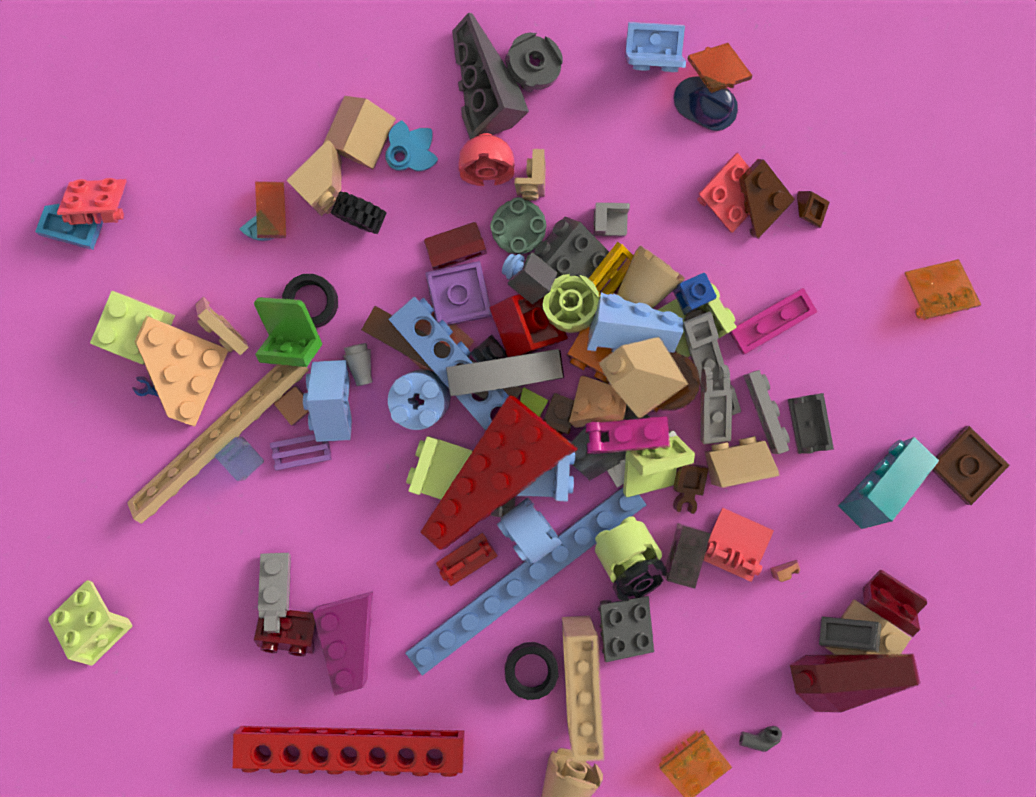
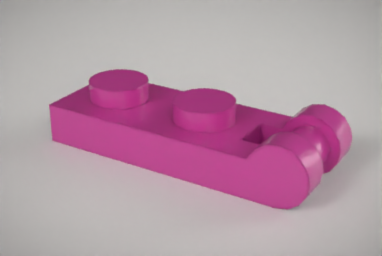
[585,416,670,454]

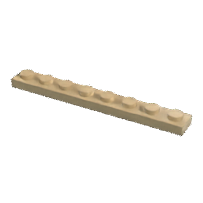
[127,364,309,524]

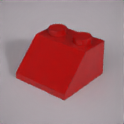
[489,294,568,357]

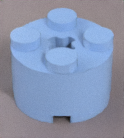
[388,369,451,430]
[497,497,562,564]

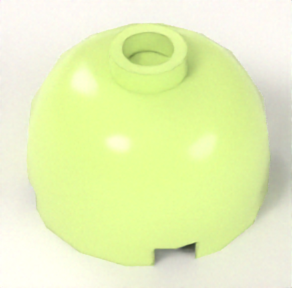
[543,274,599,333]

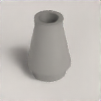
[343,343,373,386]

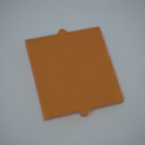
[687,43,753,93]

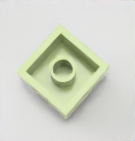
[90,291,175,365]

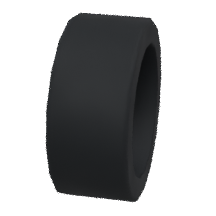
[282,274,338,328]
[505,642,558,700]

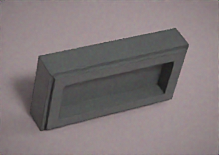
[819,617,882,653]

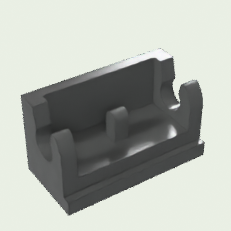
[788,393,834,454]

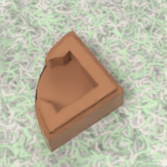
[770,560,800,582]

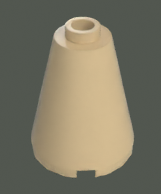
[617,245,685,309]
[541,748,603,797]

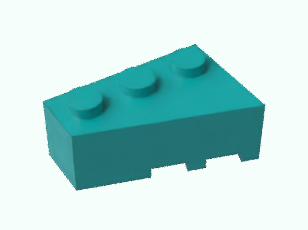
[838,437,939,529]

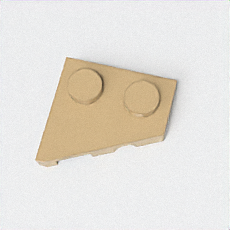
[195,297,249,355]

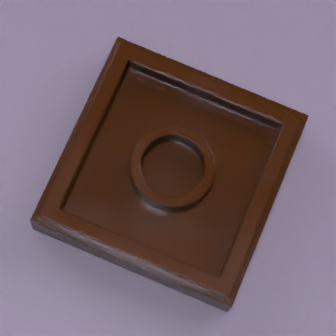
[932,426,1010,505]

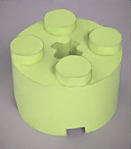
[595,517,662,583]

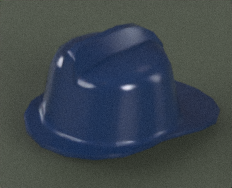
[674,76,738,131]

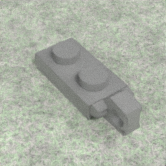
[258,553,291,633]

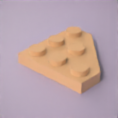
[135,315,228,427]

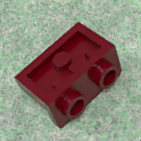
[863,570,927,637]
[254,610,316,657]

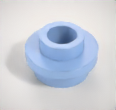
[502,254,525,280]

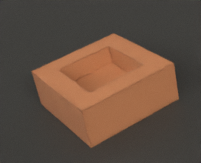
[274,386,309,425]

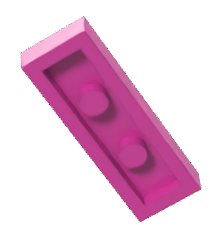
[730,288,818,355]

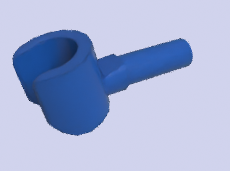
[132,376,159,397]

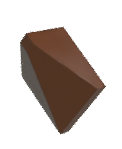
[797,191,830,228]

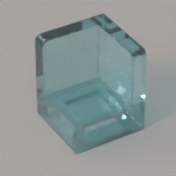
[214,437,264,481]

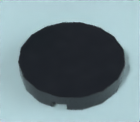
[612,559,668,601]

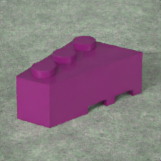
[313,591,373,696]

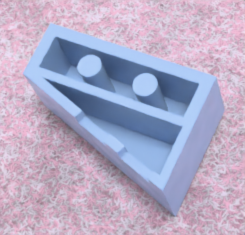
[587,293,683,353]

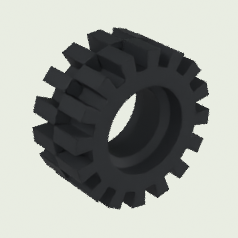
[331,191,387,234]

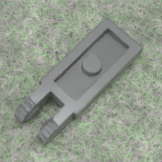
[701,365,732,444]

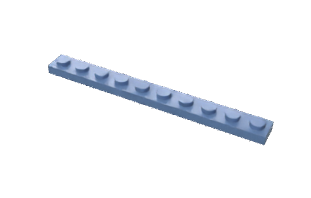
[405,486,647,676]

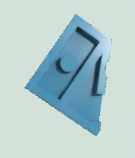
[35,204,103,250]

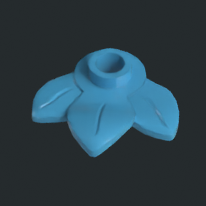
[385,120,438,172]

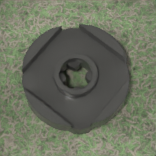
[505,32,563,92]

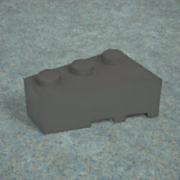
[571,405,650,481]

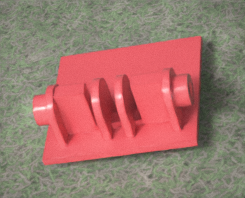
[697,153,750,233]
[57,178,126,225]
[700,507,774,582]

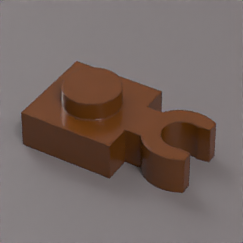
[673,464,709,514]

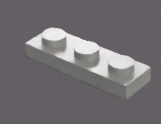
[743,370,790,454]

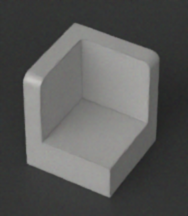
[593,203,630,236]

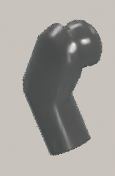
[739,726,782,752]

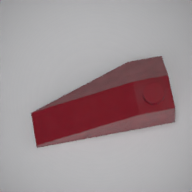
[790,654,920,713]

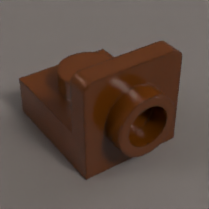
[543,393,574,435]

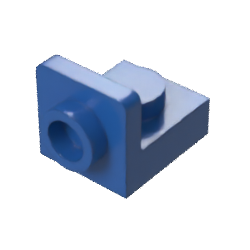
[673,273,717,315]

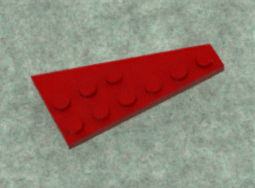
[420,396,578,550]

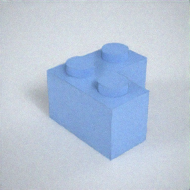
[303,360,352,442]

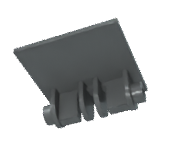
[598,596,654,662]

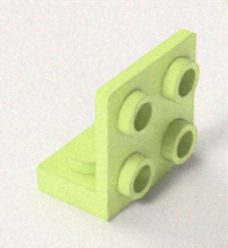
[623,436,695,497]
[48,580,133,666]

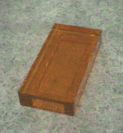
[255,181,286,238]

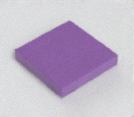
[425,261,492,326]

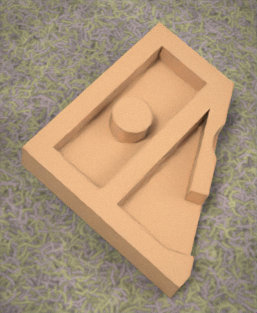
[569,376,627,428]

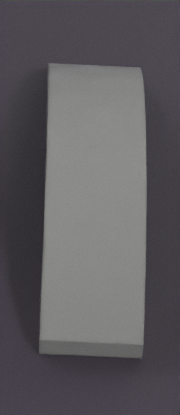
[683,311,741,415]
[446,349,563,396]

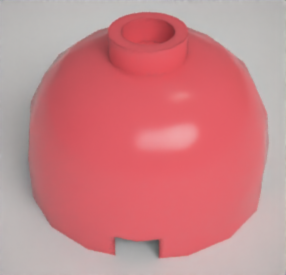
[458,133,515,186]

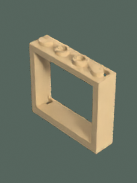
[562,616,604,762]

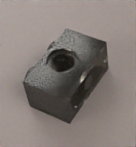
[663,522,711,589]

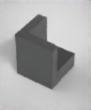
[508,253,557,304]

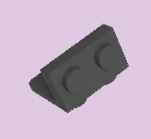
[534,216,609,287]

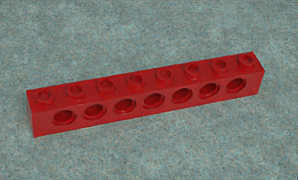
[233,726,465,777]

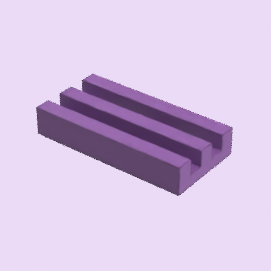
[270,434,332,471]

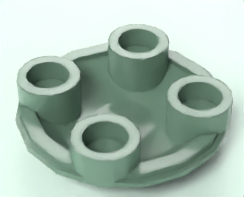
[490,197,547,254]

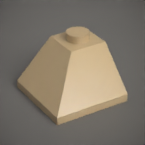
[599,337,688,418]

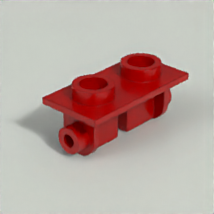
[436,532,498,587]

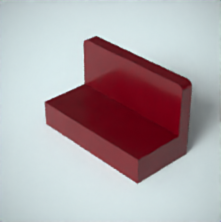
[424,222,487,271]

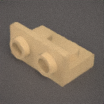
[514,149,546,201]

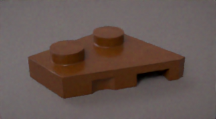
[739,159,795,239]

